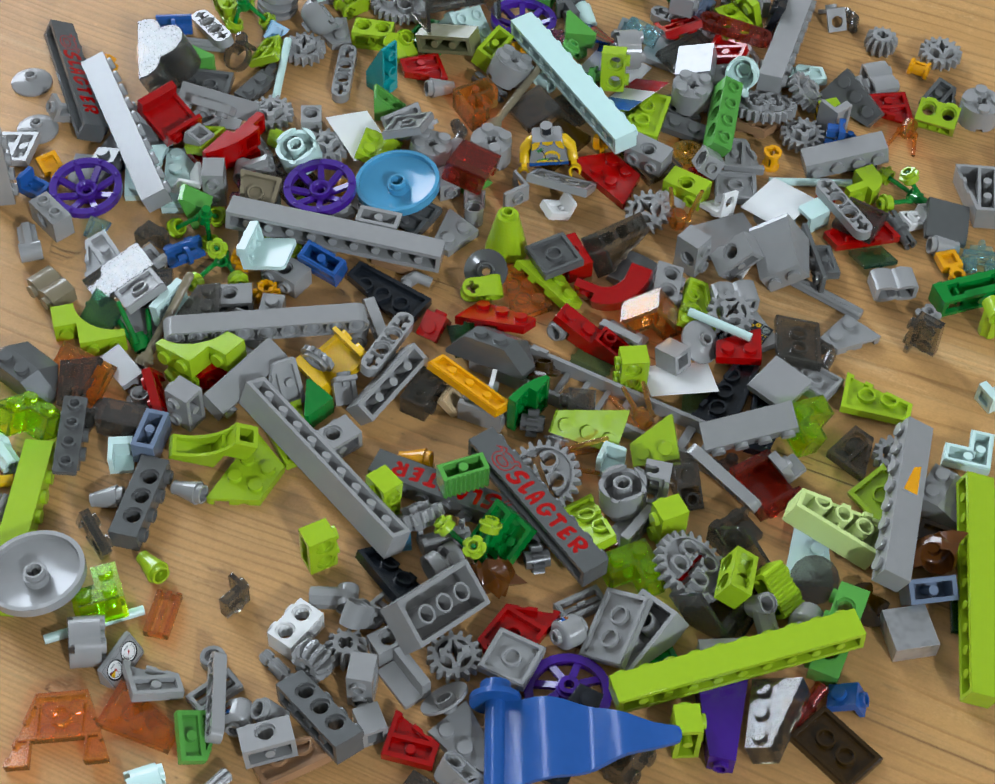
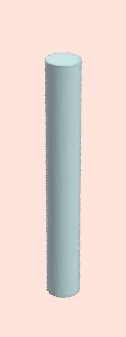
[687,307,753,342]

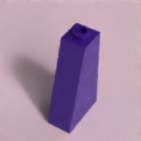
[695,679,748,773]

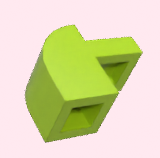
[844,164,882,206]

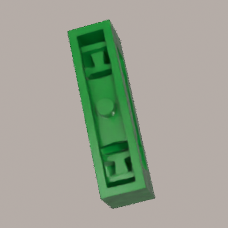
[928,269,995,317]

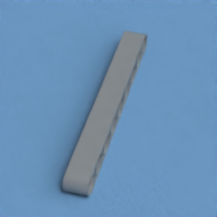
[163,303,369,344]

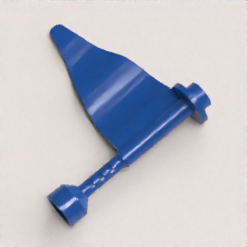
[469,677,682,784]

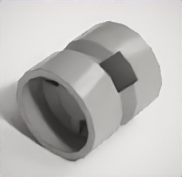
[420,540,465,579]

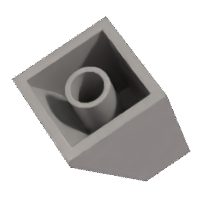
[749,213,810,292]

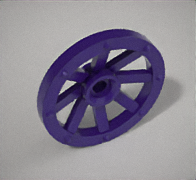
[490,0,557,42]
[49,157,123,219]
[283,159,357,215]
[524,653,612,709]

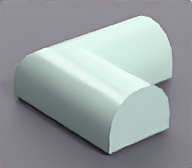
[940,429,995,476]

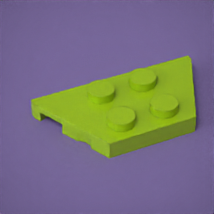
[206,434,285,506]

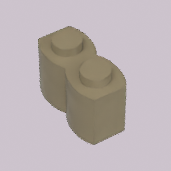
[26,265,77,310]

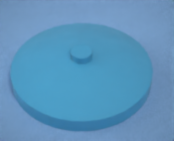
[356,150,440,216]

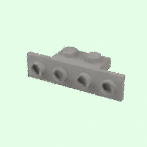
[178,81,260,121]

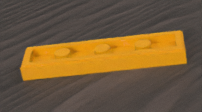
[426,354,508,418]

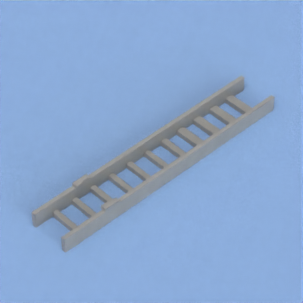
[469,344,721,474]

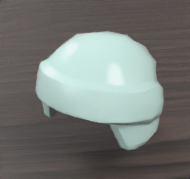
[725,56,760,98]

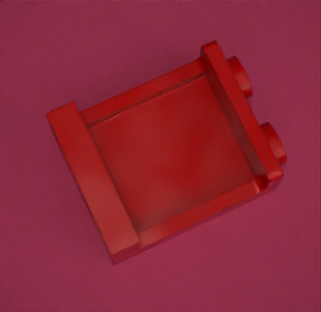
[137,80,202,147]

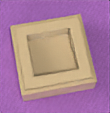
[437,385,464,418]

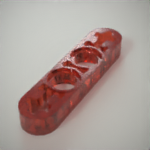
[700,11,772,48]

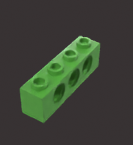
[703,76,743,158]
[804,581,871,686]

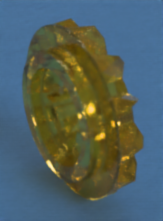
[672,140,702,166]

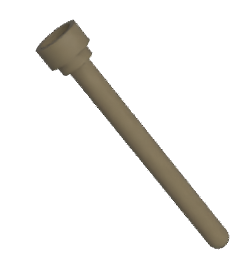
[485,65,542,127]
[134,272,194,369]

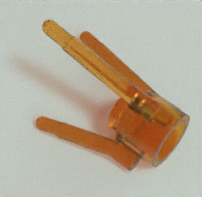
[886,118,918,157]
[669,187,704,230]
[608,381,656,430]
[561,436,609,476]

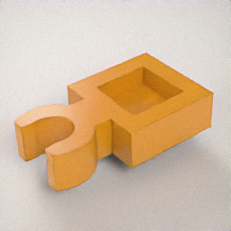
[35,150,67,179]
[934,249,966,280]

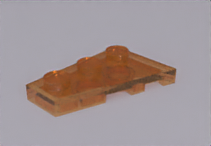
[504,263,553,317]
[54,341,118,408]
[96,679,176,754]

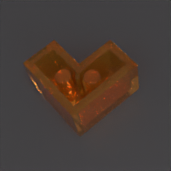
[453,76,498,132]
[620,287,683,340]

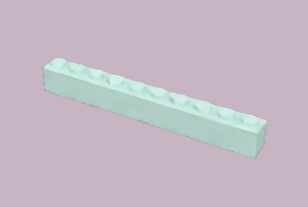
[511,12,638,154]

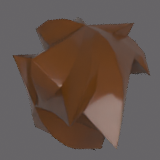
[913,530,968,576]
[469,556,527,599]

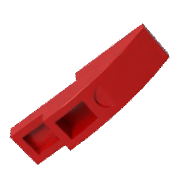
[202,111,266,165]
[552,303,630,366]

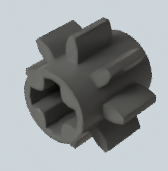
[520,408,545,438]
[523,543,551,575]

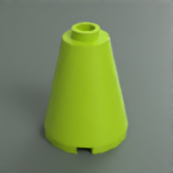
[485,207,527,265]

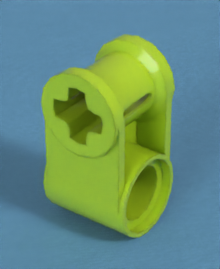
[213,0,237,24]
[333,0,371,20]
[460,274,504,302]

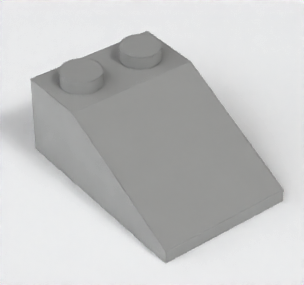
[920,463,961,529]
[625,588,689,671]

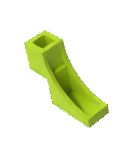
[50,303,128,358]
[155,331,247,378]
[168,422,258,467]

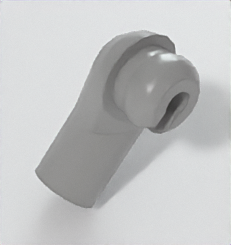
[400,271,433,288]

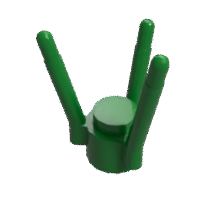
[115,301,153,354]

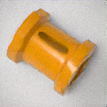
[906,57,932,80]
[761,145,782,173]

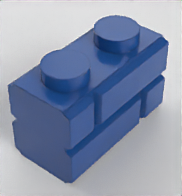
[297,240,348,287]

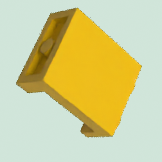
[296,326,366,395]

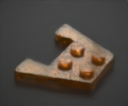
[3,689,110,772]

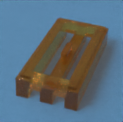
[142,589,183,640]

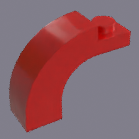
[574,262,653,311]

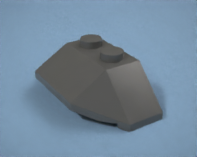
[446,326,535,380]
[0,341,59,412]

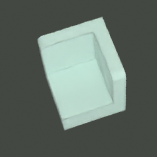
[798,197,831,233]
[974,381,995,414]
[107,436,135,474]
[594,440,627,477]

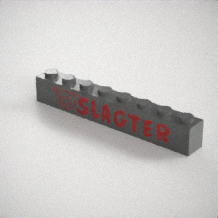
[44,19,108,143]
[468,427,608,587]
[368,449,546,548]

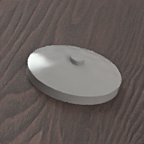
[0,530,87,617]

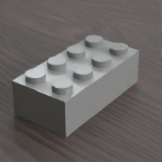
[380,559,491,655]

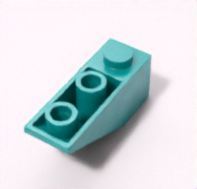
[366,40,398,93]

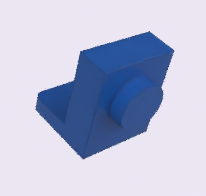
[16,166,49,199]
[826,682,869,717]

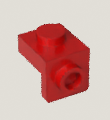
[416,309,452,344]

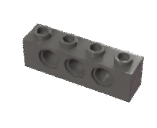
[108,455,174,551]
[276,669,364,765]

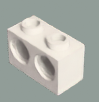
[267,598,325,661]

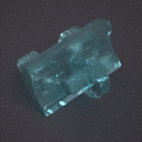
[625,16,664,49]
[960,239,995,273]

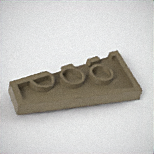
[238,169,283,244]

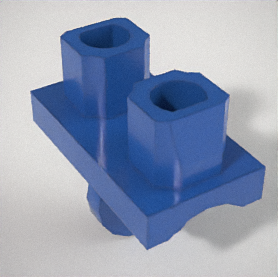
[155,14,193,36]
[823,118,856,144]
[163,234,206,269]

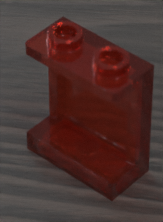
[442,139,501,195]
[729,449,802,522]

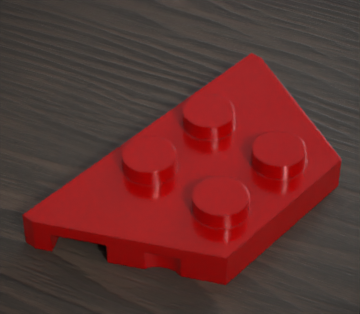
[568,152,640,210]
[477,603,561,654]

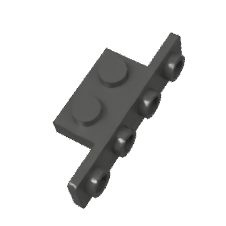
[801,223,841,293]
[52,395,90,476]

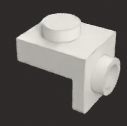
[539,192,577,221]

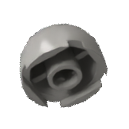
[301,0,339,36]

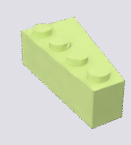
[782,488,880,570]

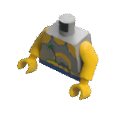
[517,121,582,177]

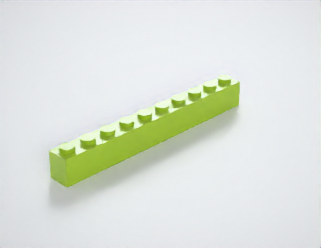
[956,471,995,709]
[609,608,867,713]

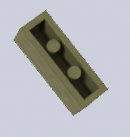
[415,23,481,56]

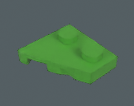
[174,710,213,765]

